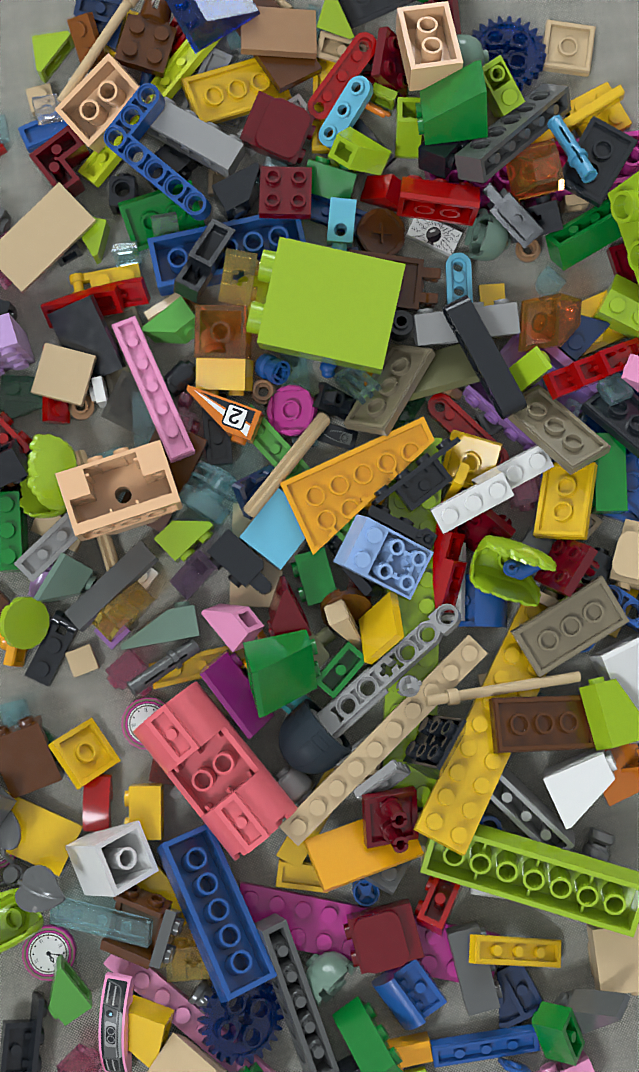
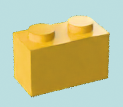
[196,358,253,396]
[124,783,164,840]

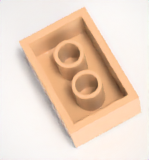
[396,1,463,91]
[55,53,151,153]

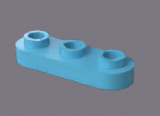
[319,76,373,149]
[445,253,473,304]

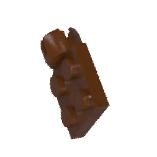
[114,0,177,78]

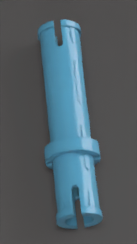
[547,115,598,183]

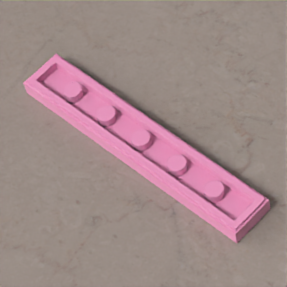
[111,316,195,463]

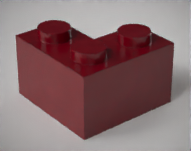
[29,125,90,198]

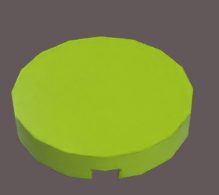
[0,596,49,650]

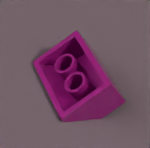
[200,649,274,739]

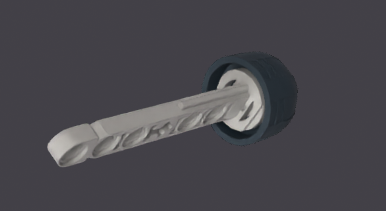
[278,604,461,774]

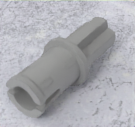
[396,675,422,697]

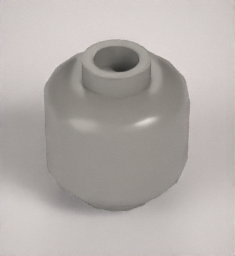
[275,766,313,806]

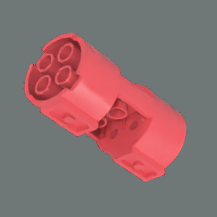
[133,681,298,861]

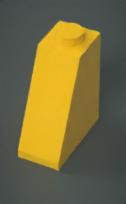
[99,994,175,1068]

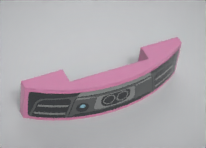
[98,972,133,1072]

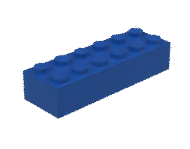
[147,215,306,297]
[156,824,277,1003]

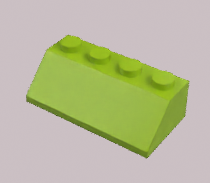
[593,274,639,339]

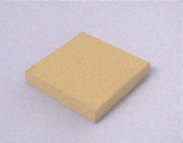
[539,19,596,77]
[31,343,97,407]

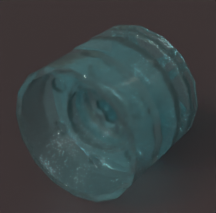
[179,460,238,527]

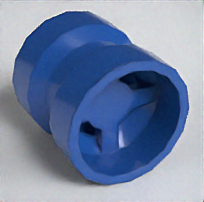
[255,353,290,385]
[352,878,380,906]

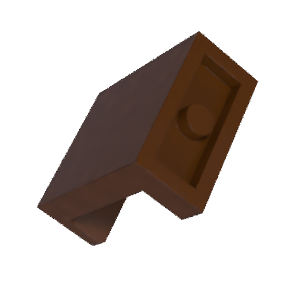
[0,715,65,798]
[100,885,173,969]

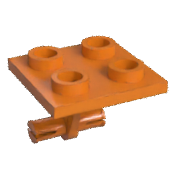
[603,744,639,806]

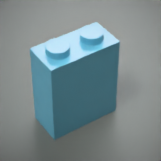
[239,488,305,570]

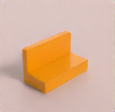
[387,1031,433,1068]

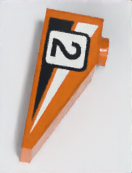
[186,385,264,446]

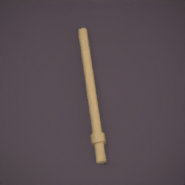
[57,0,139,103]
[425,671,581,707]

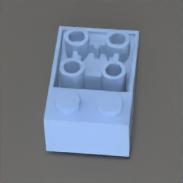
[333,514,434,600]

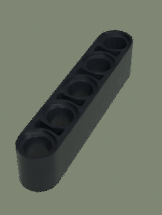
[442,295,527,420]

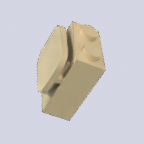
[610,519,639,591]
[586,923,639,996]
[147,1032,227,1072]

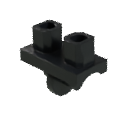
[313,382,357,422]

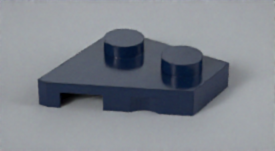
[73,0,127,52]
[537,308,610,362]
[231,464,281,520]
[497,965,544,1029]

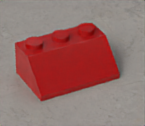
[396,175,480,226]

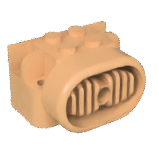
[55,440,183,541]

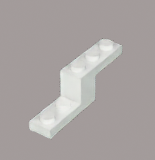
[430,444,554,534]

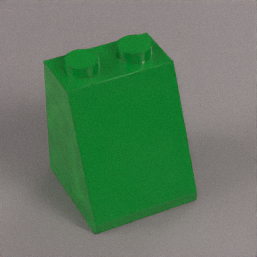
[415,60,488,145]
[243,629,320,718]

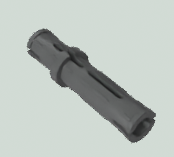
[126,638,201,697]

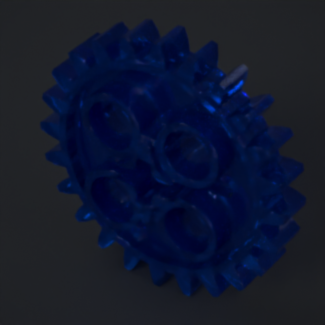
[472,16,546,91]
[197,983,284,1066]

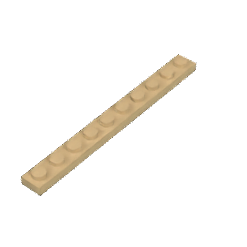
[279,635,488,846]

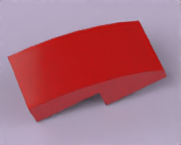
[83,774,113,832]

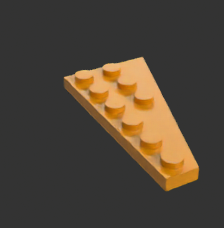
[280,417,435,555]

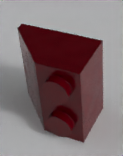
[267,575,312,637]

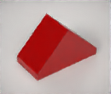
[360,174,401,212]

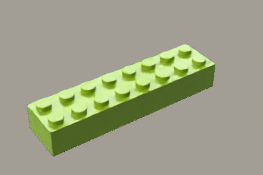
[420,824,639,938]

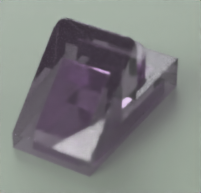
[169,549,217,600]

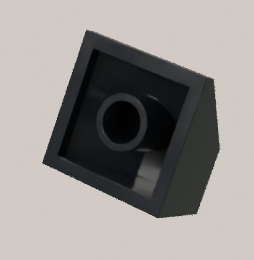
[212,162,260,221]

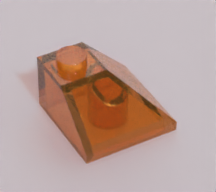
[506,139,564,201]
[518,293,582,352]
[194,305,252,360]

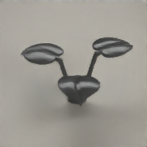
[0,811,66,913]

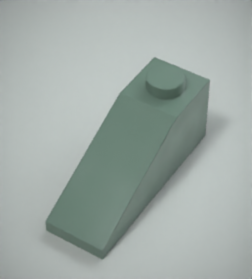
[121,601,202,650]

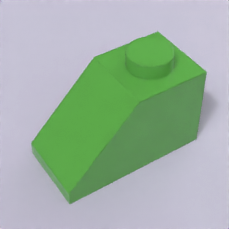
[141,296,206,344]
[48,954,92,1026]

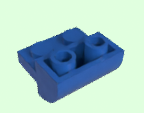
[451,575,507,628]
[371,959,447,1030]

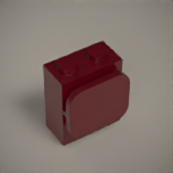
[240,91,316,167]
[343,898,425,975]

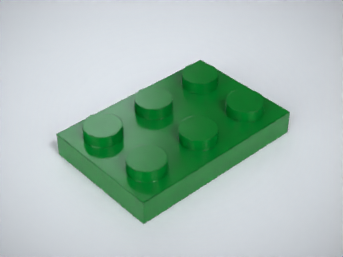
[118,180,206,253]

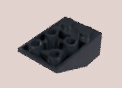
[403,715,467,780]

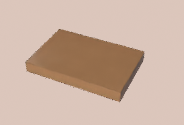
[240,5,317,59]

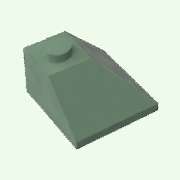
[34,552,98,603]

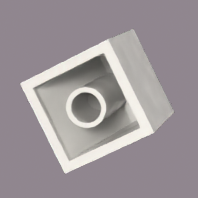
[589,633,639,711]
[543,748,618,829]
[65,821,159,897]

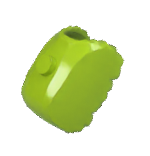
[19,433,78,518]
[469,535,557,607]
[0,887,44,954]

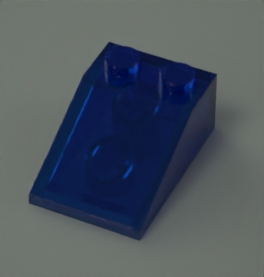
[166,0,260,54]

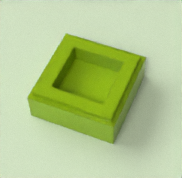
[371,83,398,110]

